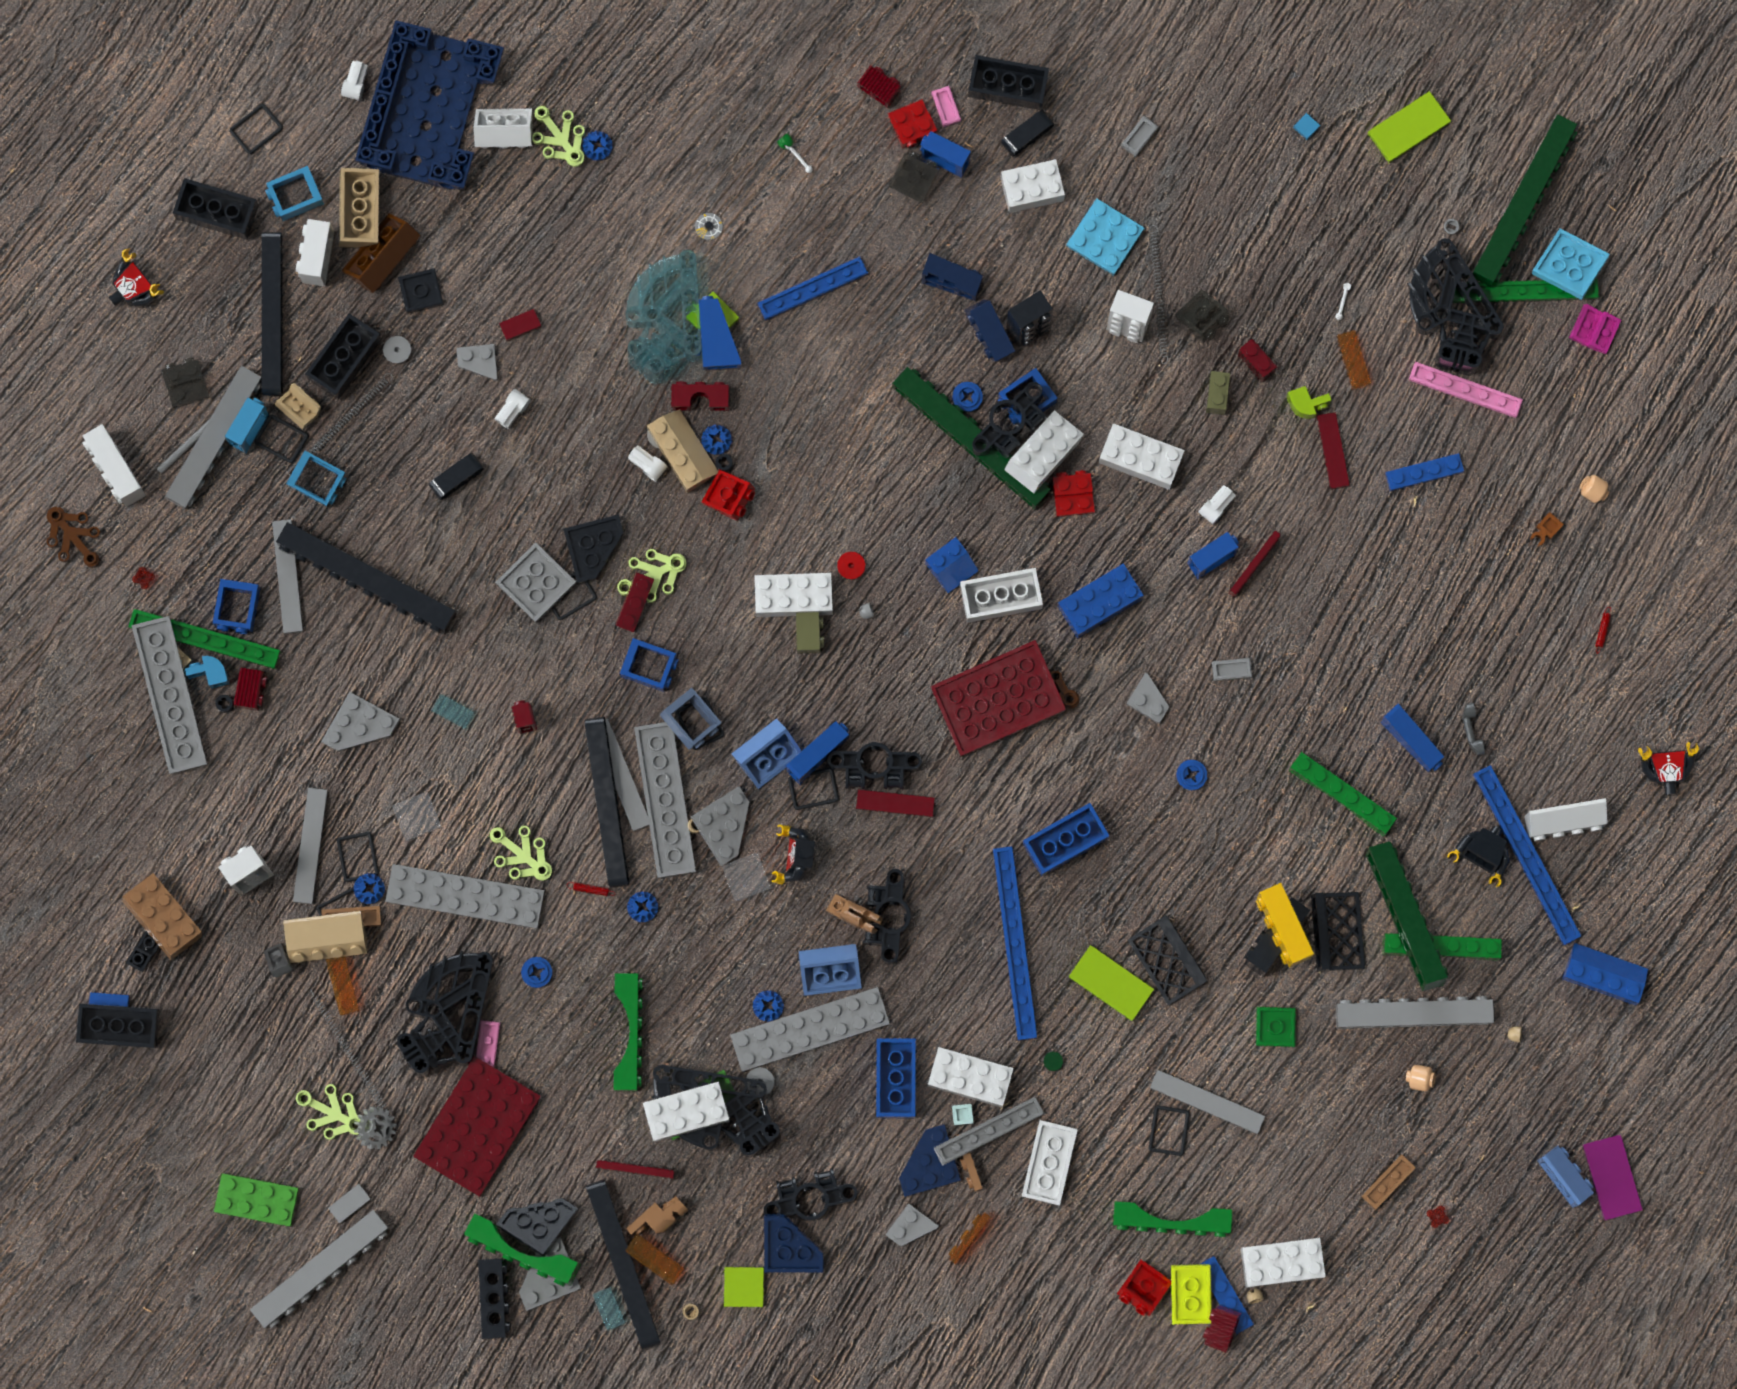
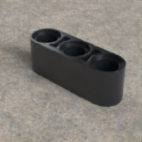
[1000,109,1055,157]
[429,453,484,500]

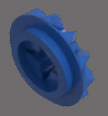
[582,130,612,160]
[952,382,983,412]
[701,424,732,455]
[1176,760,1207,791]
[354,873,385,904]
[627,891,658,922]
[521,957,552,988]
[753,990,784,1022]

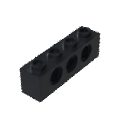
[478,1258,510,1340]

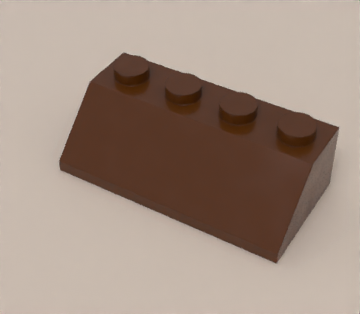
[341,213,421,293]

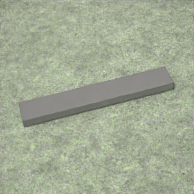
[272,519,303,634]
[605,719,649,832]
[293,788,328,905]
[1150,1070,1265,1134]
[934,1097,1044,1166]

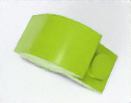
[1286,386,1331,419]

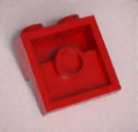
[888,99,937,149]
[701,469,755,521]
[1052,470,1095,517]
[1117,1259,1171,1316]

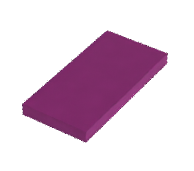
[1582,1134,1642,1221]

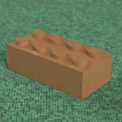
[122,873,202,960]

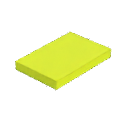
[1171,1264,1211,1324]

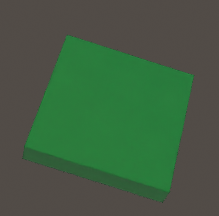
[1256,1007,1296,1047]

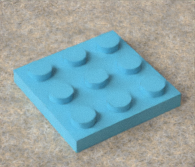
[1066,198,1144,276]
[1532,229,1610,300]

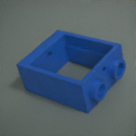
[920,131,971,178]
[997,368,1058,425]
[1187,532,1239,579]
[212,579,261,634]
[620,638,679,692]

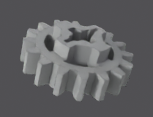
[354,1107,396,1149]

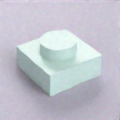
[952,1104,973,1126]

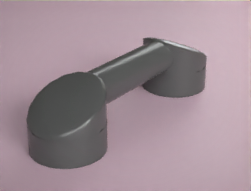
[1462,702,1485,755]

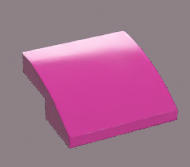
[1569,304,1621,354]

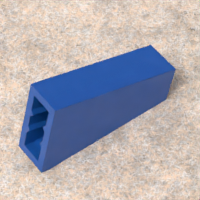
[699,296,741,370]
[1380,704,1444,772]
[786,721,849,785]

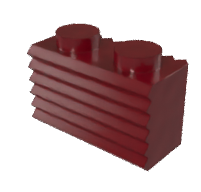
[857,65,901,108]
[1238,339,1277,382]
[234,668,267,711]
[511,700,537,734]
[1203,1305,1241,1353]

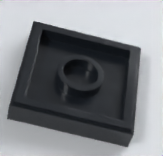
[398,268,444,314]

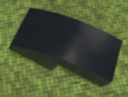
[126,931,160,972]

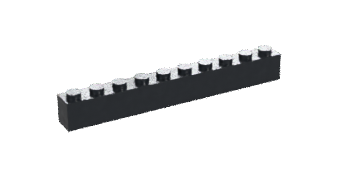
[276,522,456,634]

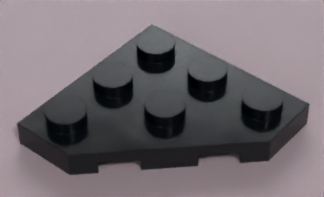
[563,514,624,584]
[496,1198,579,1257]

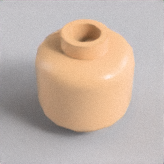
[1580,475,1609,503]
[1406,1065,1436,1092]

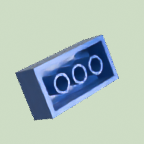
[1057,563,1144,639]
[1022,803,1109,877]
[876,1038,916,1119]

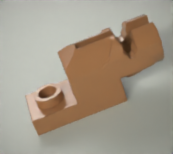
[826,894,882,934]
[626,1196,688,1236]

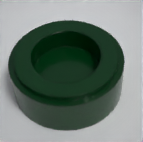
[1043,1052,1063,1072]

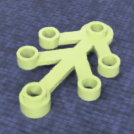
[532,106,585,167]
[617,549,686,603]
[490,826,552,881]
[296,1084,360,1140]

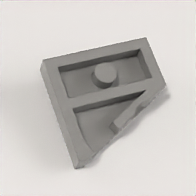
[456,344,498,381]
[1126,672,1169,724]
[885,1203,939,1247]

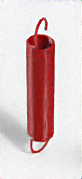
[1595,607,1611,654]
[567,882,616,896]

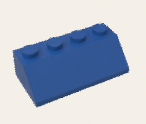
[1562,943,1648,1006]

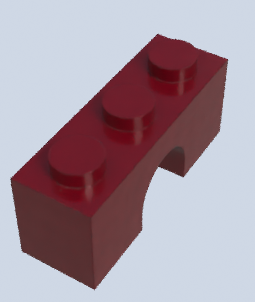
[671,381,729,411]

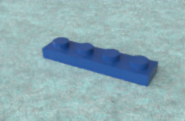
[1385,453,1464,492]
[1201,1256,1254,1334]

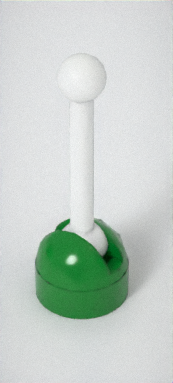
[777,133,813,173]

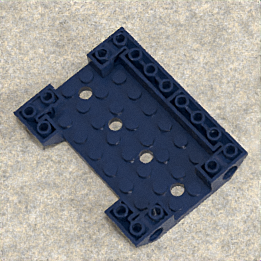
[355,20,504,189]

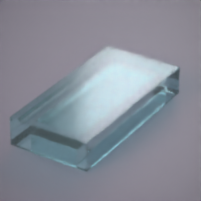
[431,694,474,729]
[592,1287,626,1331]

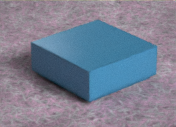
[1293,113,1320,140]

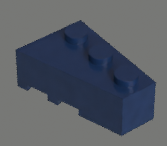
[922,253,983,301]
[964,299,1015,362]

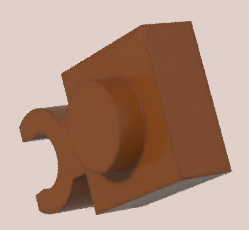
[1530,512,1564,547]

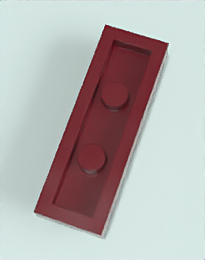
[615,572,654,633]

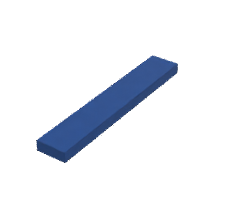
[757,257,868,321]

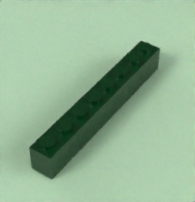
[1366,841,1448,992]

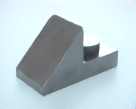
[263,943,293,978]

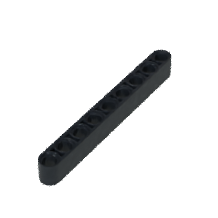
[262,232,283,396]
[585,716,629,888]
[586,1179,661,1351]

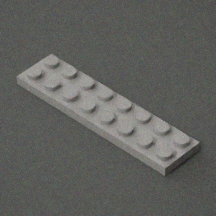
[132,616,208,774]
[634,722,696,879]
[385,864,545,929]
[730,987,890,1072]

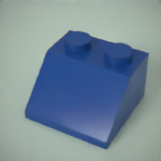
[925,537,978,594]

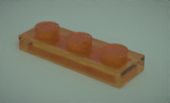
[1336,330,1371,390]
[326,956,359,1016]
[948,1212,990,1265]
[625,1234,684,1285]

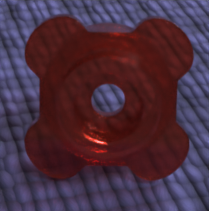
[132,567,155,589]
[1426,1205,1449,1228]

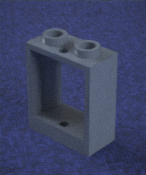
[660,688,721,750]

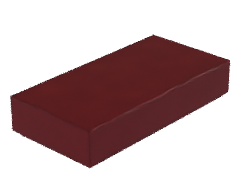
[499,309,541,341]

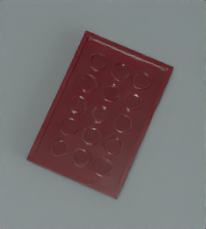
[930,640,1066,757]
[413,1056,541,1197]

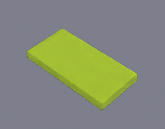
[1367,91,1451,163]
[1068,945,1154,1021]

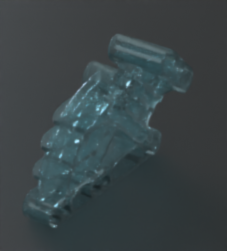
[625,250,701,384]

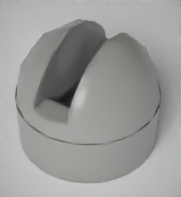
[1444,219,1459,234]
[859,603,874,619]

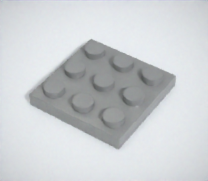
[495,543,576,623]

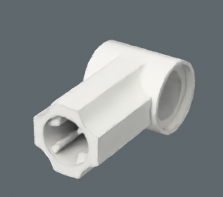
[341,61,368,101]
[495,389,531,429]
[628,445,668,482]
[1198,485,1236,524]

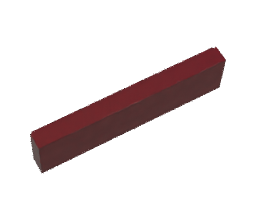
[1316,412,1350,490]
[1229,530,1281,597]
[856,790,935,818]
[596,1160,675,1180]

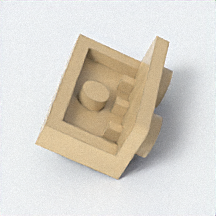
[275,383,321,429]

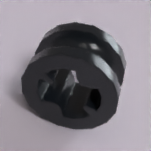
[716,454,733,472]
[215,695,234,713]

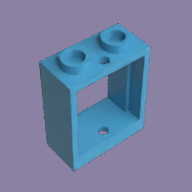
[265,166,324,222]
[225,398,269,454]
[286,451,347,507]

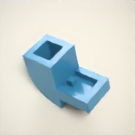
[185,656,230,689]

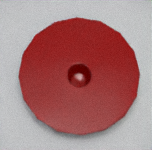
[837,551,865,579]

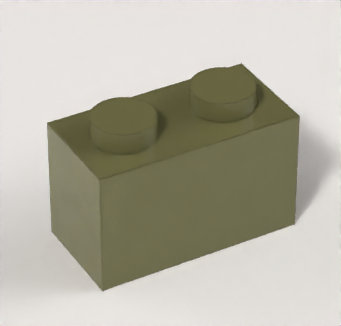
[1206,371,1230,415]
[796,612,824,654]

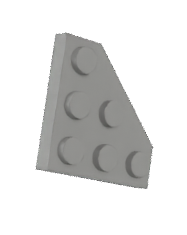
[321,692,400,752]
[691,786,749,866]
[519,1236,581,1311]

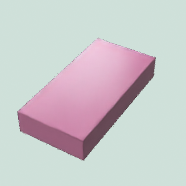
[931,86,961,128]

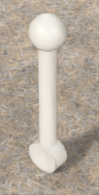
[1335,283,1351,320]

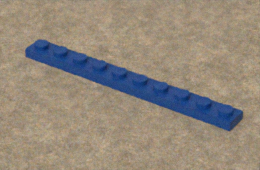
[1473,765,1581,946]
[993,846,1037,1041]

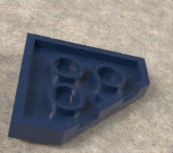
[899,1124,961,1197]
[764,1214,823,1273]

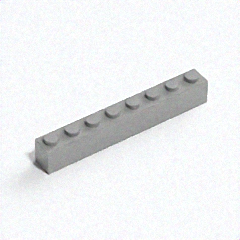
[164,365,262,509]
[1335,996,1494,1029]
[250,1210,389,1329]

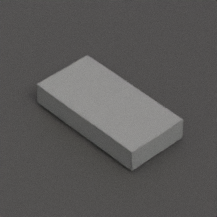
[1121,116,1158,157]
[1212,658,1252,681]
[328,1184,371,1224]

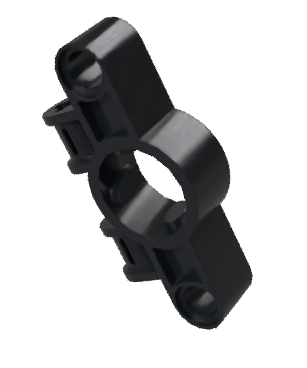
[972,382,1047,458]
[827,742,922,790]
[862,869,911,965]
[763,1168,857,1221]

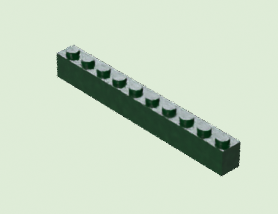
[1472,114,1577,288]
[892,367,1050,510]

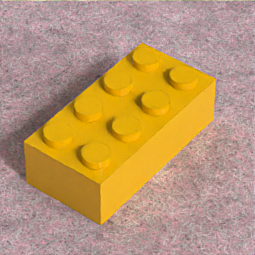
[1255,883,1314,968]

